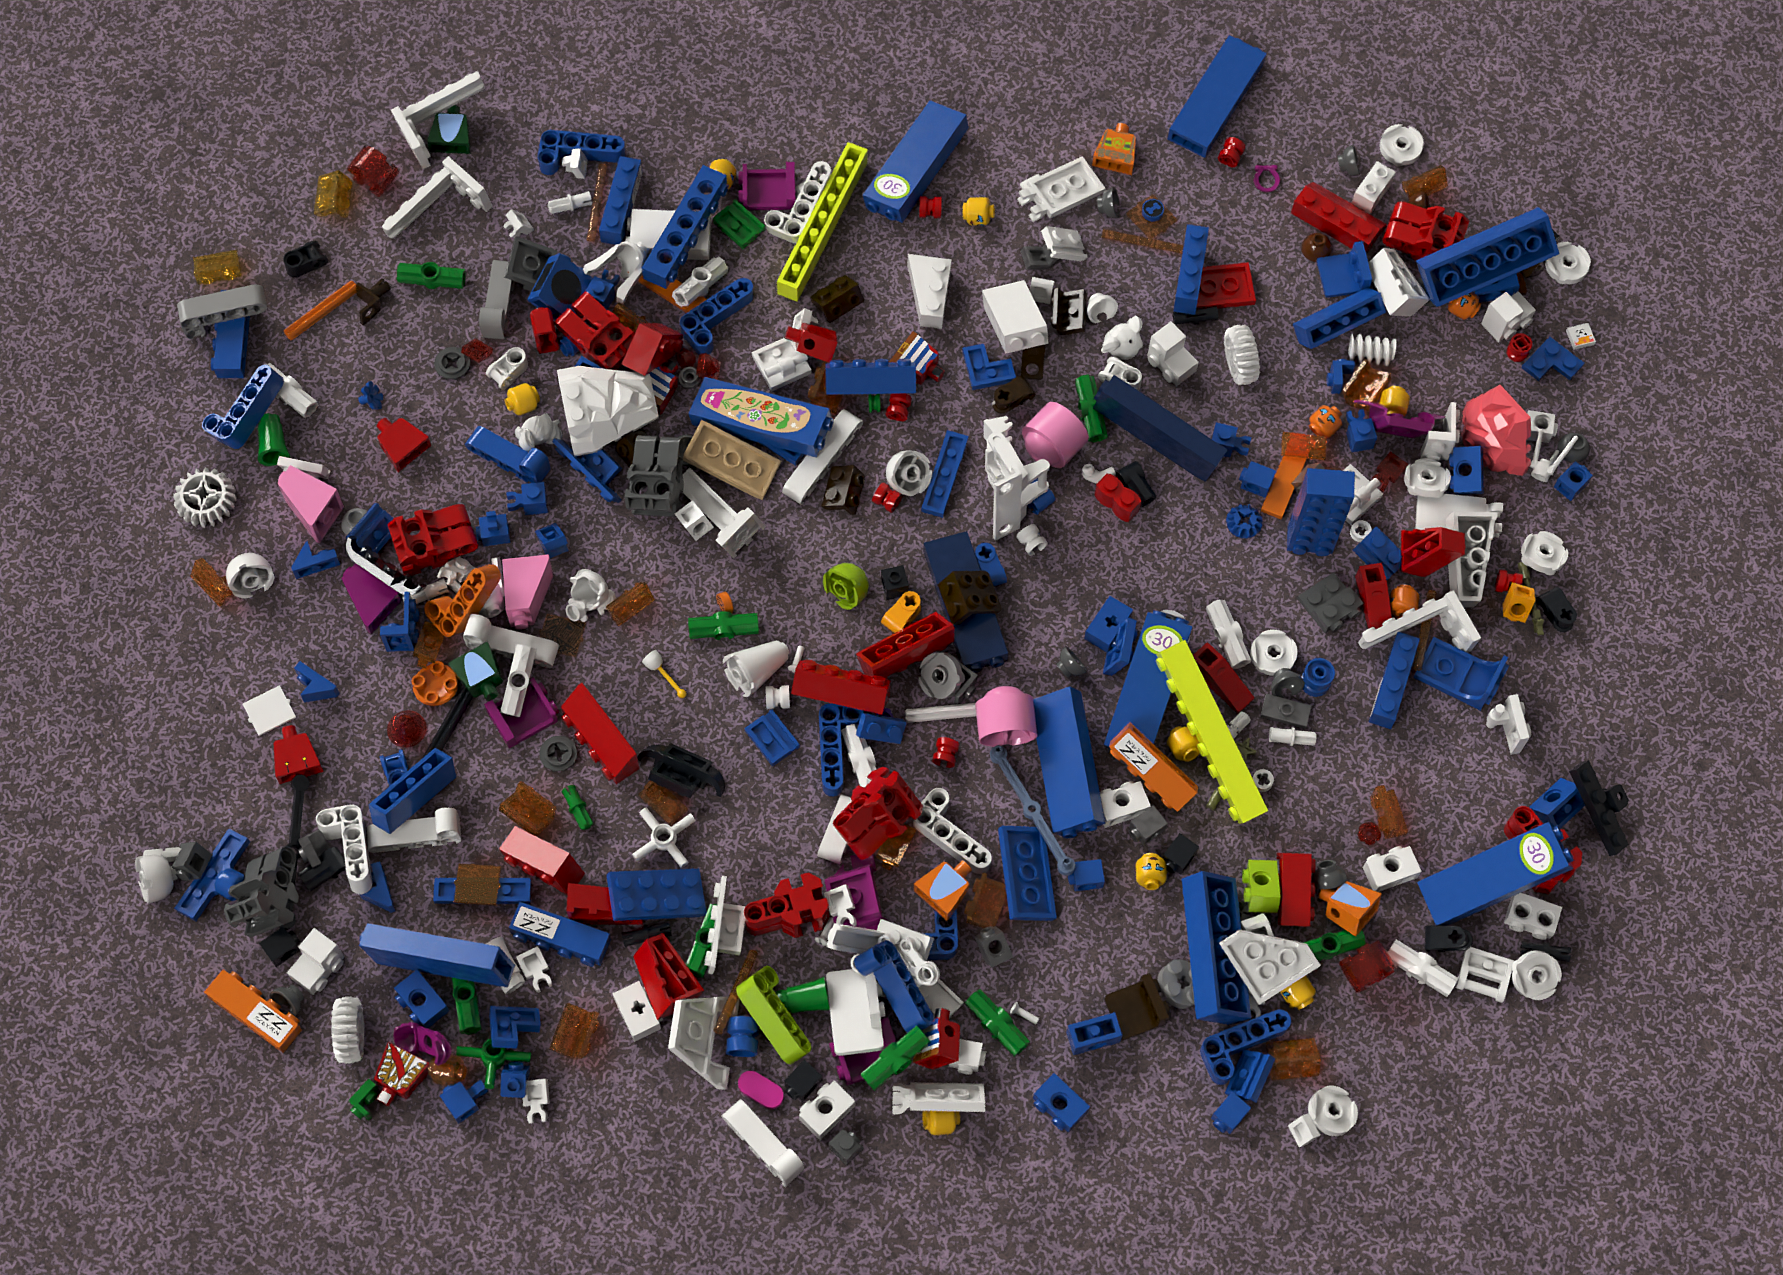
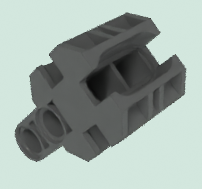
[625,435,685,517]
[224,846,299,938]

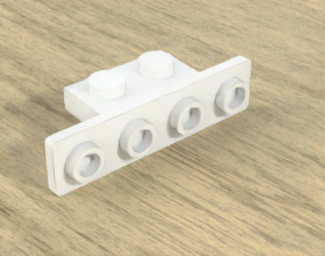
[705,876,745,974]

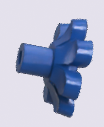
[358,381,383,410]

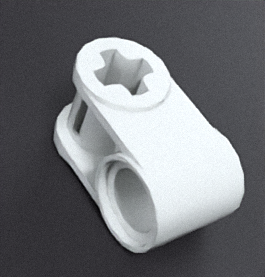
[486,347,528,390]
[1098,357,1142,391]

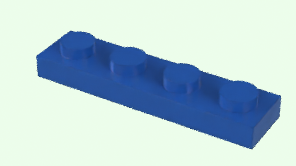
[921,430,969,518]
[433,878,532,904]

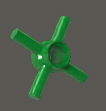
[456,1039,531,1089]

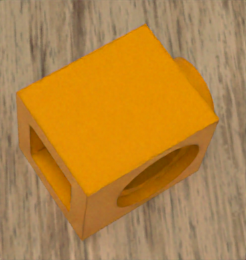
[1502,582,1535,623]

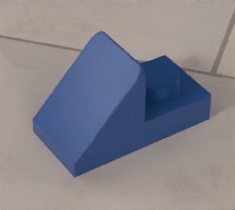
[535,523,569,558]
[291,541,340,579]
[294,661,340,703]
[359,861,395,913]

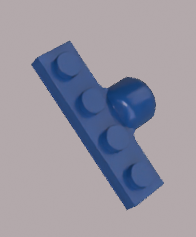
[174,829,251,922]

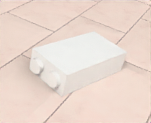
[626,209,711,260]
[982,280,1048,353]

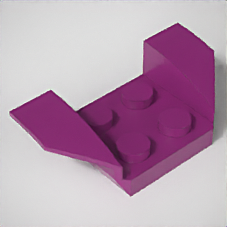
[1354,400,1445,438]
[825,854,888,930]

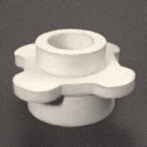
[566,598,588,622]

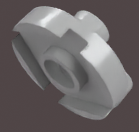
[919,652,965,699]
[1158,960,1195,1009]

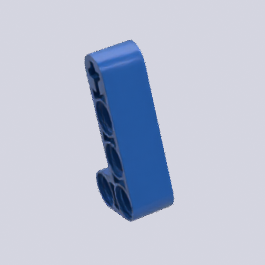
[538,130,626,175]
[680,278,754,356]
[202,365,284,449]
[465,426,551,483]
[819,703,863,797]
[923,864,958,960]
[854,940,934,1033]
[1200,1010,1291,1085]

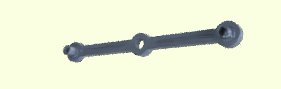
[990,745,1075,875]

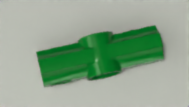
[397,262,466,289]
[1075,374,1108,442]
[688,611,759,640]
[686,904,717,978]
[1303,930,1366,961]
[452,978,482,1035]
[965,989,1030,1057]
[860,1026,931,1091]

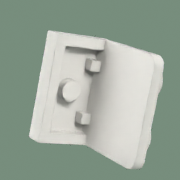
[1421,402,1460,461]

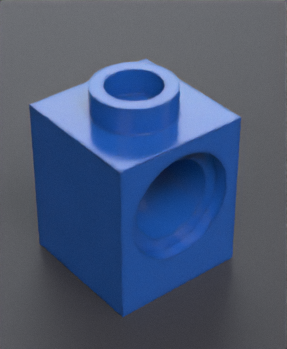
[1239,461,1276,498]
[1554,461,1593,501]
[1068,859,1105,891]
[1211,1092,1251,1134]

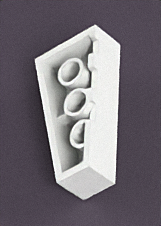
[1445,512,1498,607]

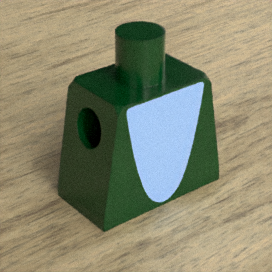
[427,105,471,154]
[448,642,503,701]

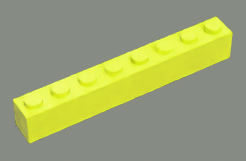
[777,142,868,302]
[1156,640,1268,824]

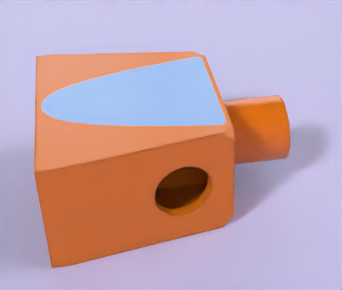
[914,860,972,921]
[1319,881,1381,936]

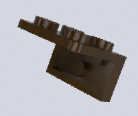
[937,571,1002,625]
[1104,973,1171,1040]

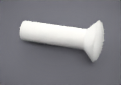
[788,646,804,673]
[815,917,834,946]
[1010,1002,1039,1025]

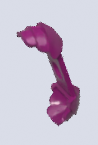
[393,1022,452,1066]

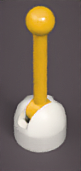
[642,650,687,698]

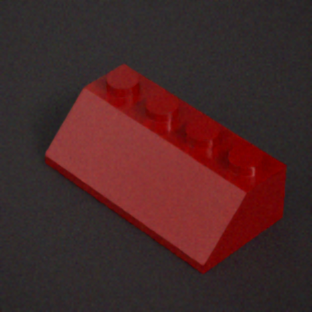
[1291,182,1387,254]
[856,612,955,679]
[791,660,891,715]
[561,683,640,785]

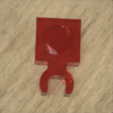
[1371,451,1409,492]

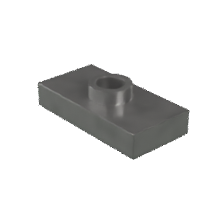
[1260,694,1311,729]

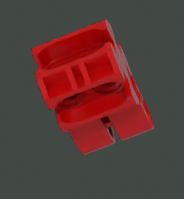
[1383,202,1470,262]
[554,291,635,370]
[387,504,478,576]
[833,766,923,860]
[1504,806,1582,894]
[744,872,829,938]

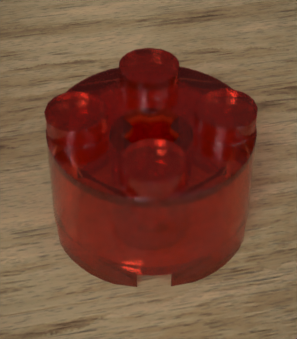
[347,146,399,197]
[1338,940,1397,994]

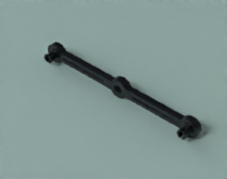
[279,774,309,930]

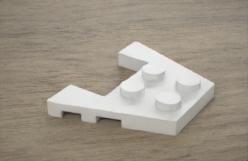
[668,996,740,1090]

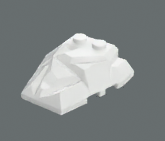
[557,366,659,457]

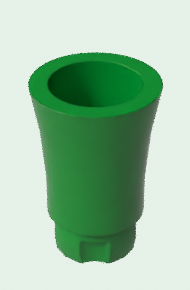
[257,413,290,466]
[776,977,830,1014]

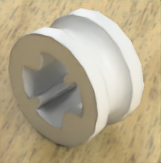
[1350,520,1372,542]
[1253,769,1274,792]

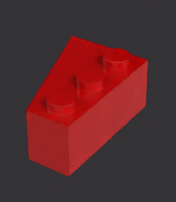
[622,323,684,376]
[1401,527,1466,577]
[567,883,643,925]
[633,933,704,1020]

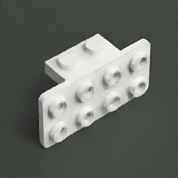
[826,969,885,1056]

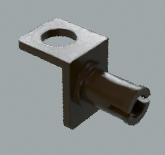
[356,278,391,326]
[1021,344,1046,380]

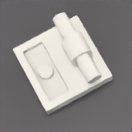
[752,338,811,391]
[1343,464,1383,525]
[1486,694,1531,755]

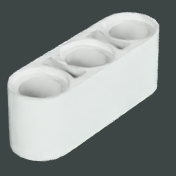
[817,794,852,864]

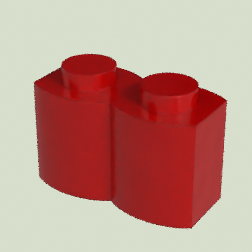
[530,307,559,354]
[1094,473,1141,522]

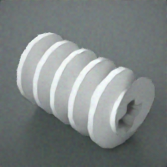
[1348,334,1396,366]

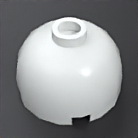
[886,450,932,496]
[226,553,274,598]
[135,854,177,904]

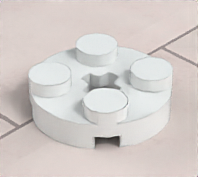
[1379,124,1423,166]
[1545,242,1591,284]
[1404,458,1451,498]
[1521,531,1568,576]
[1250,630,1297,676]
[1512,951,1562,1000]
[1308,1086,1358,1136]

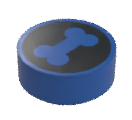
[1142,199,1164,222]

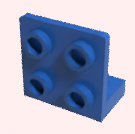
[1316,241,1372,298]
[380,592,420,652]

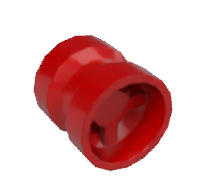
[1218,137,1246,168]
[919,196,942,218]
[1506,333,1532,362]
[886,393,912,422]
[872,482,903,513]
[1494,569,1523,593]
[932,737,960,768]

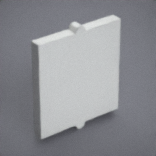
[243,685,296,736]

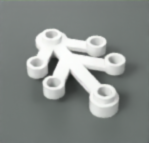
[851,934,940,997]

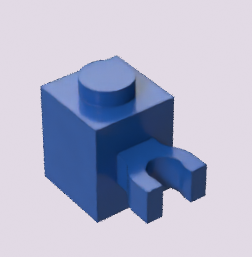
[585,269,620,310]
[1346,409,1377,453]
[1212,423,1252,458]
[506,482,548,515]
[475,511,511,547]
[440,1080,488,1124]

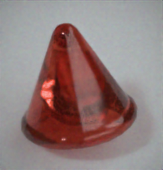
[387,710,427,748]

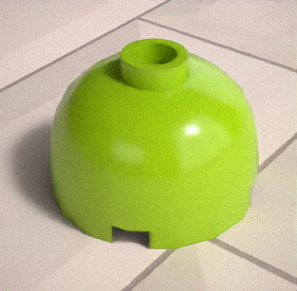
[823,563,869,610]

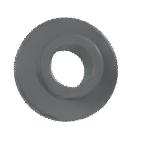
[679,367,701,389]

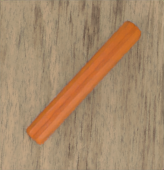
[284,281,356,340]

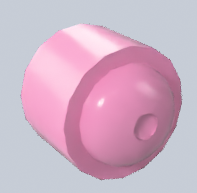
[1022,402,1089,468]
[975,686,1038,747]

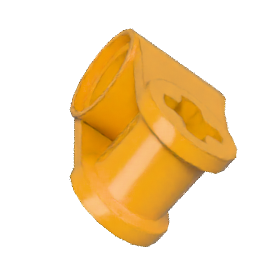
[881,591,921,633]

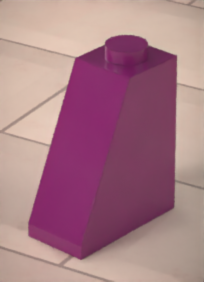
[341,563,401,634]

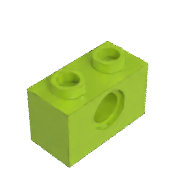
[1242,860,1281,913]

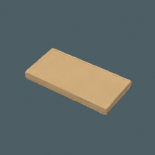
[683,420,782,500]

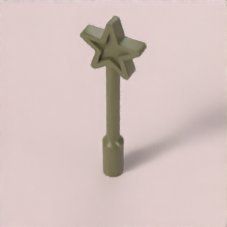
[1517,562,1544,636]
[1206,738,1256,811]

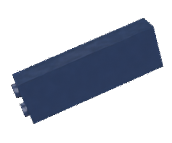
[1093,375,1227,482]
[923,531,1008,673]

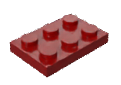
[1197,262,1256,309]

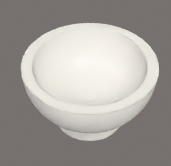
[1087,293,1118,323]

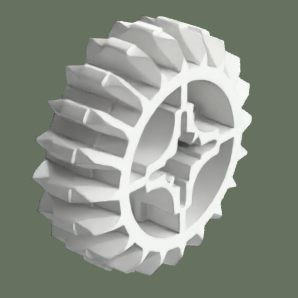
[1224,325,1260,385]
[173,467,237,528]
[331,997,364,1064]

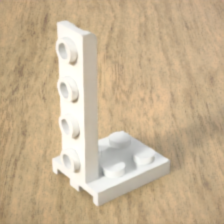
[391,71,484,169]
[382,156,493,238]
[683,467,766,558]
[1358,590,1481,653]
[827,919,934,979]

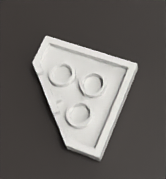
[1219,930,1321,1005]

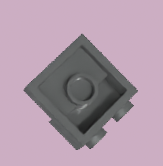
[504,236,557,291]
[1297,572,1364,633]

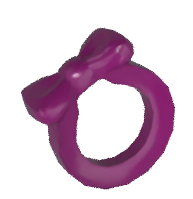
[1254,165,1280,193]

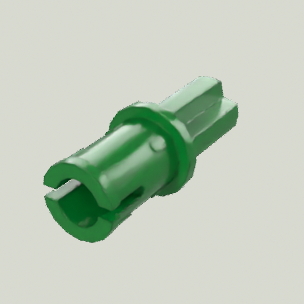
[562,785,593,830]

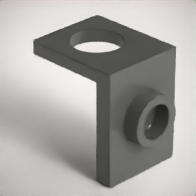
[954,661,978,704]

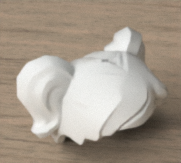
[1101,315,1143,360]
[515,413,562,451]
[570,569,617,616]

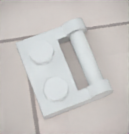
[1455,947,1514,1003]

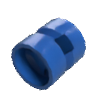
[1302,658,1335,697]
[726,1016,759,1057]

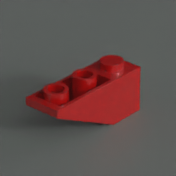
[1355,563,1392,629]
[1193,642,1255,714]

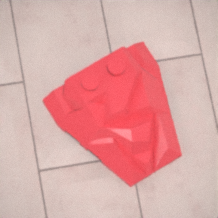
[1462,385,1531,476]

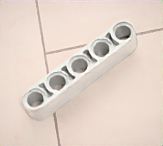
[782,409,863,505]

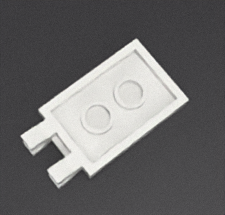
[1017,156,1105,222]
[1415,494,1503,538]
[893,1082,985,1114]

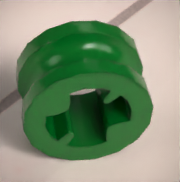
[868,394,880,413]

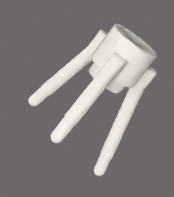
[1530,429,1578,482]

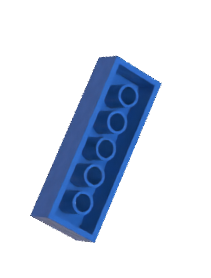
[1416,207,1560,307]
[1287,468,1355,556]
[1182,871,1251,1025]

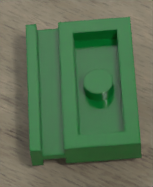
[712,199,766,249]

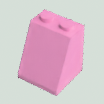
[278,465,344,544]
[502,555,553,629]

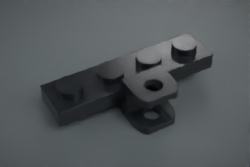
[1569,760,1629,856]

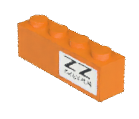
[1109,722,1198,812]
[204,969,302,1053]

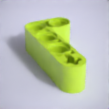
[736,966,811,1065]

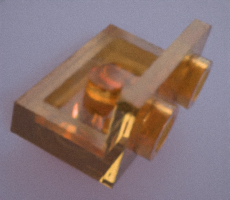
[1342,359,1392,412]
[808,361,843,414]
[499,781,557,836]
[1370,785,1408,840]
[964,873,1007,928]
[549,1003,599,1060]
[1266,1038,1321,1080]

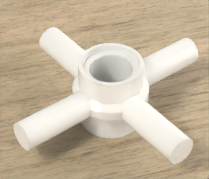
[632,807,696,868]

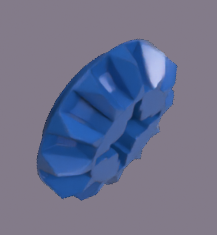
[1226,504,1263,538]

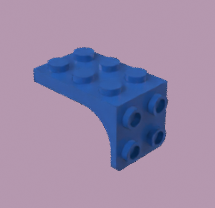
[1413,637,1509,711]

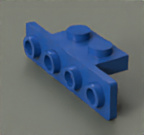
[552,438,622,503]

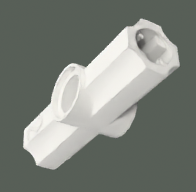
[672,257,728,307]
[264,363,318,418]
[1206,600,1251,669]
[500,644,537,717]
[841,724,876,787]
[1385,939,1459,997]

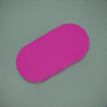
[738,1071,784,1109]

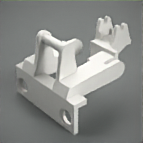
[984,416,1050,541]

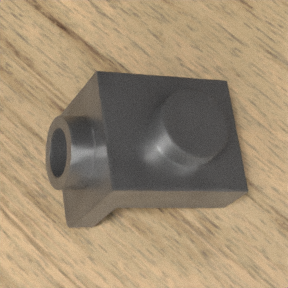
[1020,243,1058,270]
[298,830,330,868]

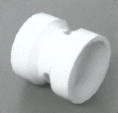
[1017,524,1048,556]
[766,685,790,709]

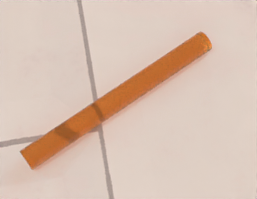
[586,163,607,242]
[1101,229,1184,254]
[1413,590,1437,671]
[714,949,758,1034]

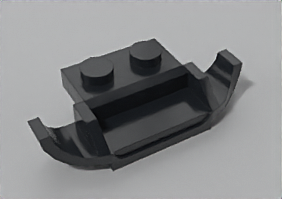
[346,536,427,596]
[637,743,725,798]

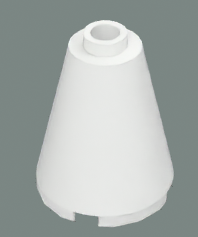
[723,640,789,697]

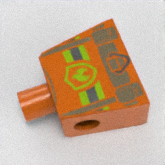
[1092,123,1136,175]

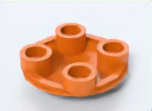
[411,661,458,706]

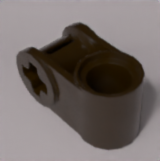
[992,375,1036,414]

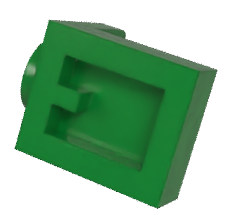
[348,1078,379,1121]

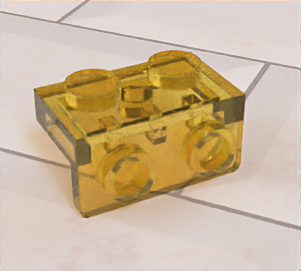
[314,170,353,218]
[193,250,242,285]

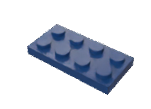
[998,826,1057,921]
[606,869,707,921]

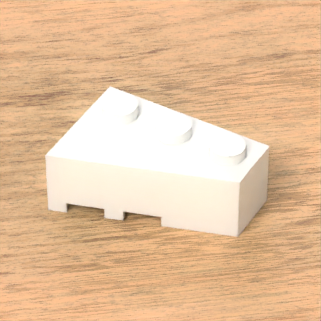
[1368,248,1430,316]
[907,254,951,329]

